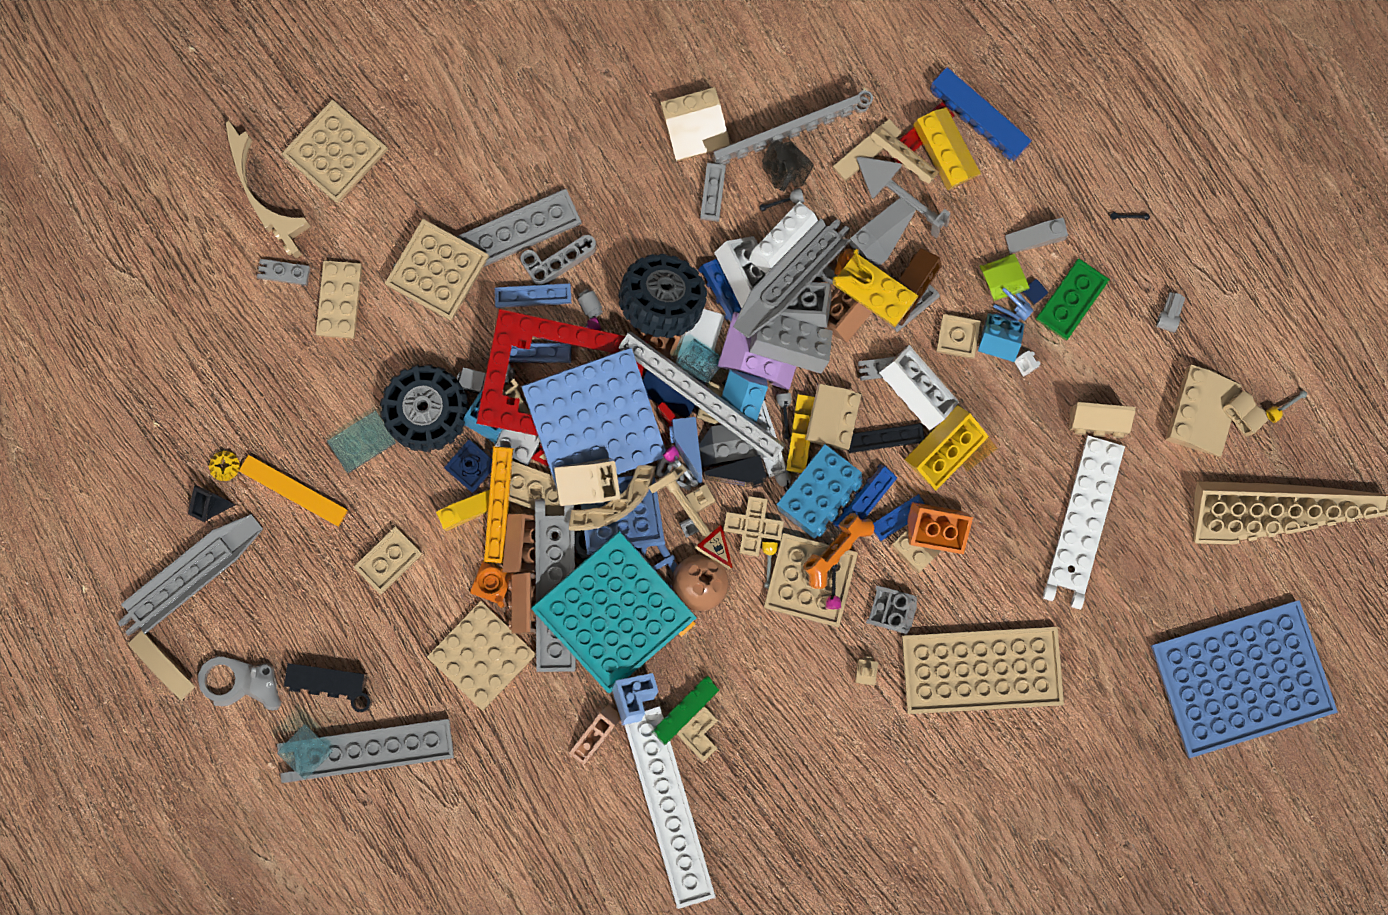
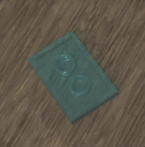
[327,411,396,474]

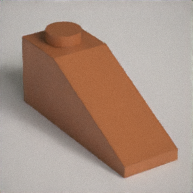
[569,705,621,765]

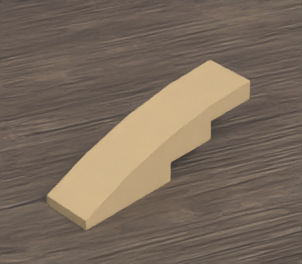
[128,630,196,700]

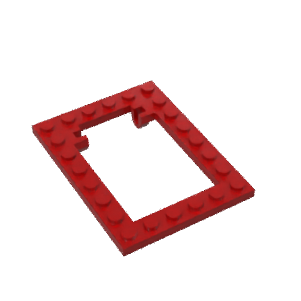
[476,309,649,436]

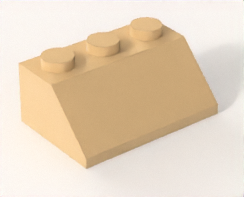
[805,384,861,450]
[1069,402,1136,438]

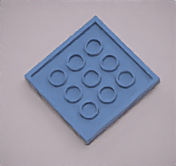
[581,476,665,555]

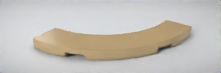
[569,465,656,531]

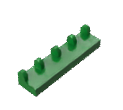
[651,676,719,745]

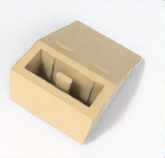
[554,458,620,506]

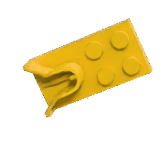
[833,249,918,327]

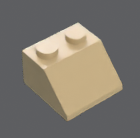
[890,530,941,574]

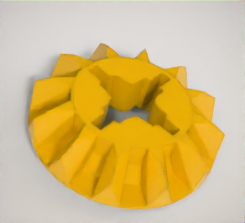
[208,450,240,481]

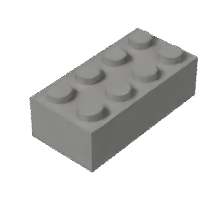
[749,315,833,374]

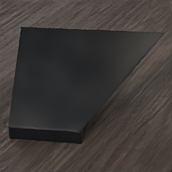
[188,485,236,523]

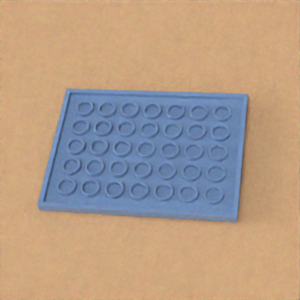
[1151,600,1338,758]

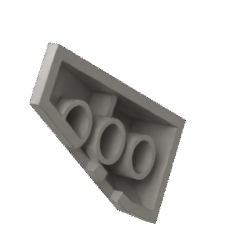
[849,197,916,268]

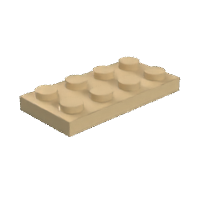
[316,261,362,339]
[509,461,564,516]

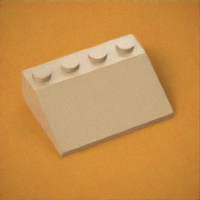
[1165,365,1242,457]

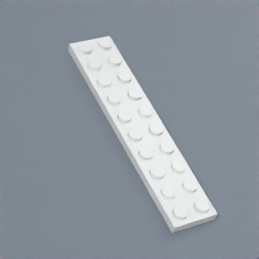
[625,707,716,909]

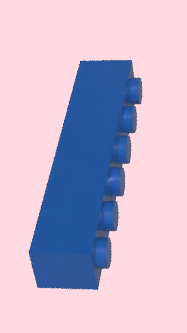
[930,67,1032,162]

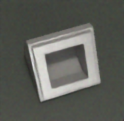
[679,517,699,538]

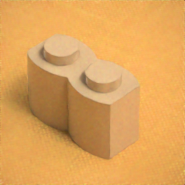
[1223,391,1268,437]

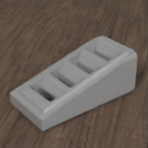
[655,457,695,490]

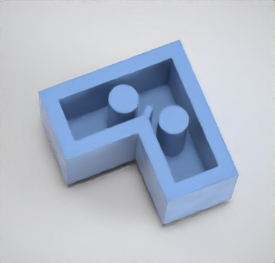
[612,673,658,725]

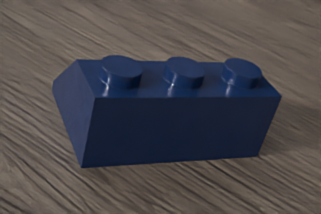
[643,370,706,418]

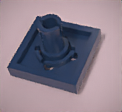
[444,439,492,493]

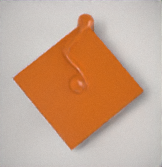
[470,562,514,608]

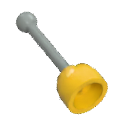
[1265,391,1307,423]
[762,542,778,589]

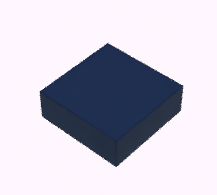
[1022,278,1049,306]

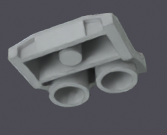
[866,586,917,634]

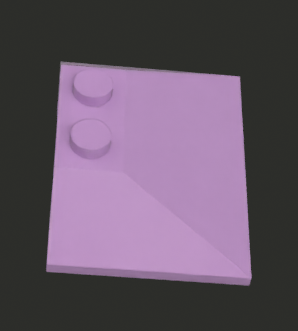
[717,312,796,390]

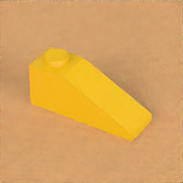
[436,490,490,532]

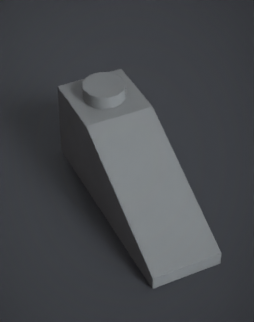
[1005,218,1068,254]

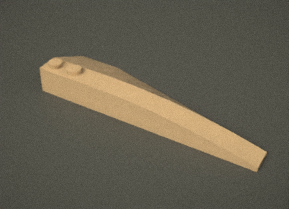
[1194,481,1388,544]

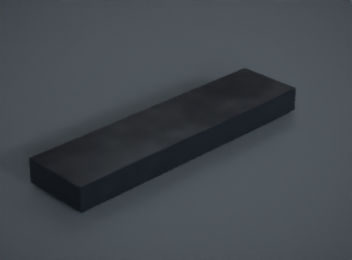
[848,423,924,454]

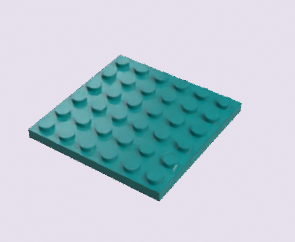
[531,530,697,694]

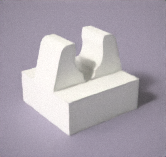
[1015,350,1040,377]

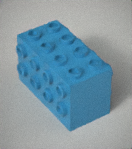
[777,444,863,539]

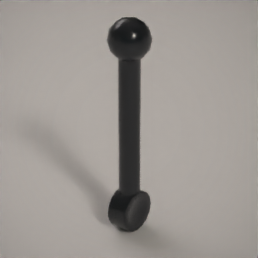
[1110,212,1150,220]

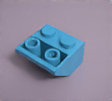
[978,313,1025,362]

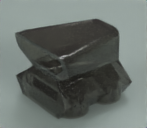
[762,140,814,192]

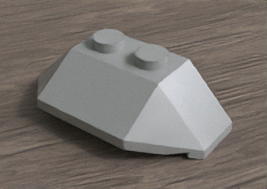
[699,425,767,468]

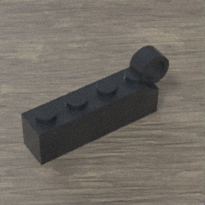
[284,663,372,712]

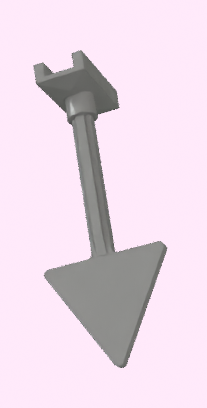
[857,157,951,239]

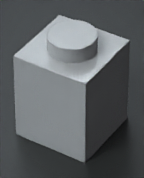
[457,367,486,394]

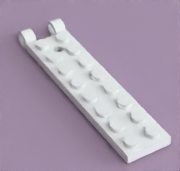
[1043,436,1125,610]

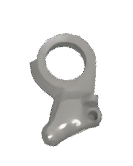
[198,657,281,711]

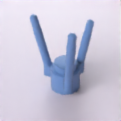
[993,288,1034,321]

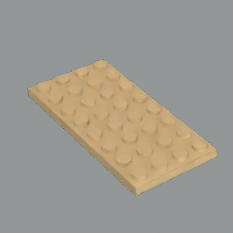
[902,627,1064,714]

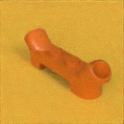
[803,513,874,589]

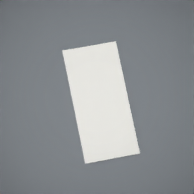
[675,309,725,382]

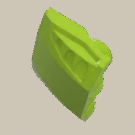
[979,254,1029,301]

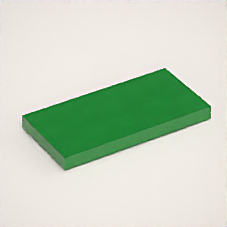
[1035,258,1110,341]

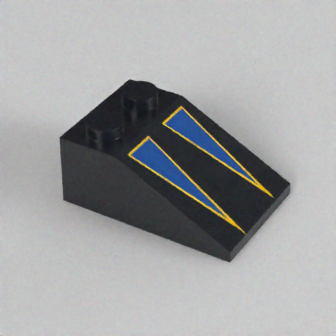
[704,455,767,489]

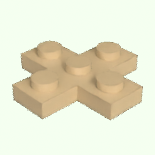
[724,496,784,557]

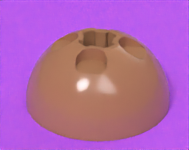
[672,554,729,611]

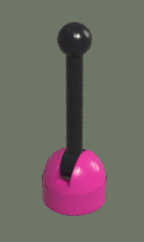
[826,564,841,609]

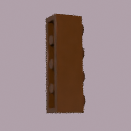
[898,248,942,326]

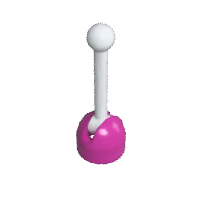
[662,446,698,487]

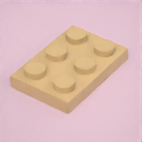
[354,527,423,595]

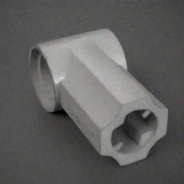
[1156,292,1185,333]

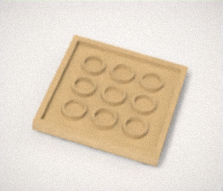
[281,100,388,204]
[385,219,489,322]
[764,533,858,628]
[427,601,536,711]

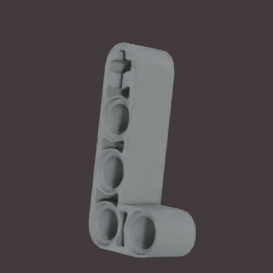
[521,235,597,285]

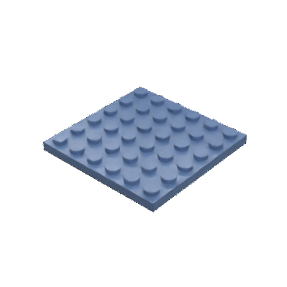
[521,348,666,492]

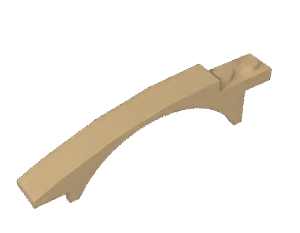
[226,121,311,258]

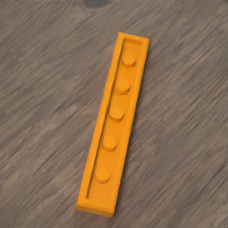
[484,446,514,563]
[239,455,348,527]

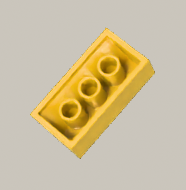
[913,107,981,191]
[904,405,989,491]

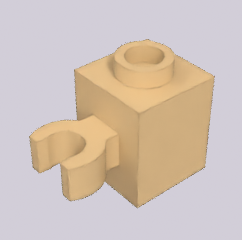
[686,484,716,513]
[854,656,878,686]

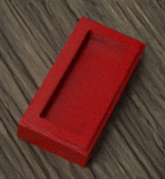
[658,402,676,426]

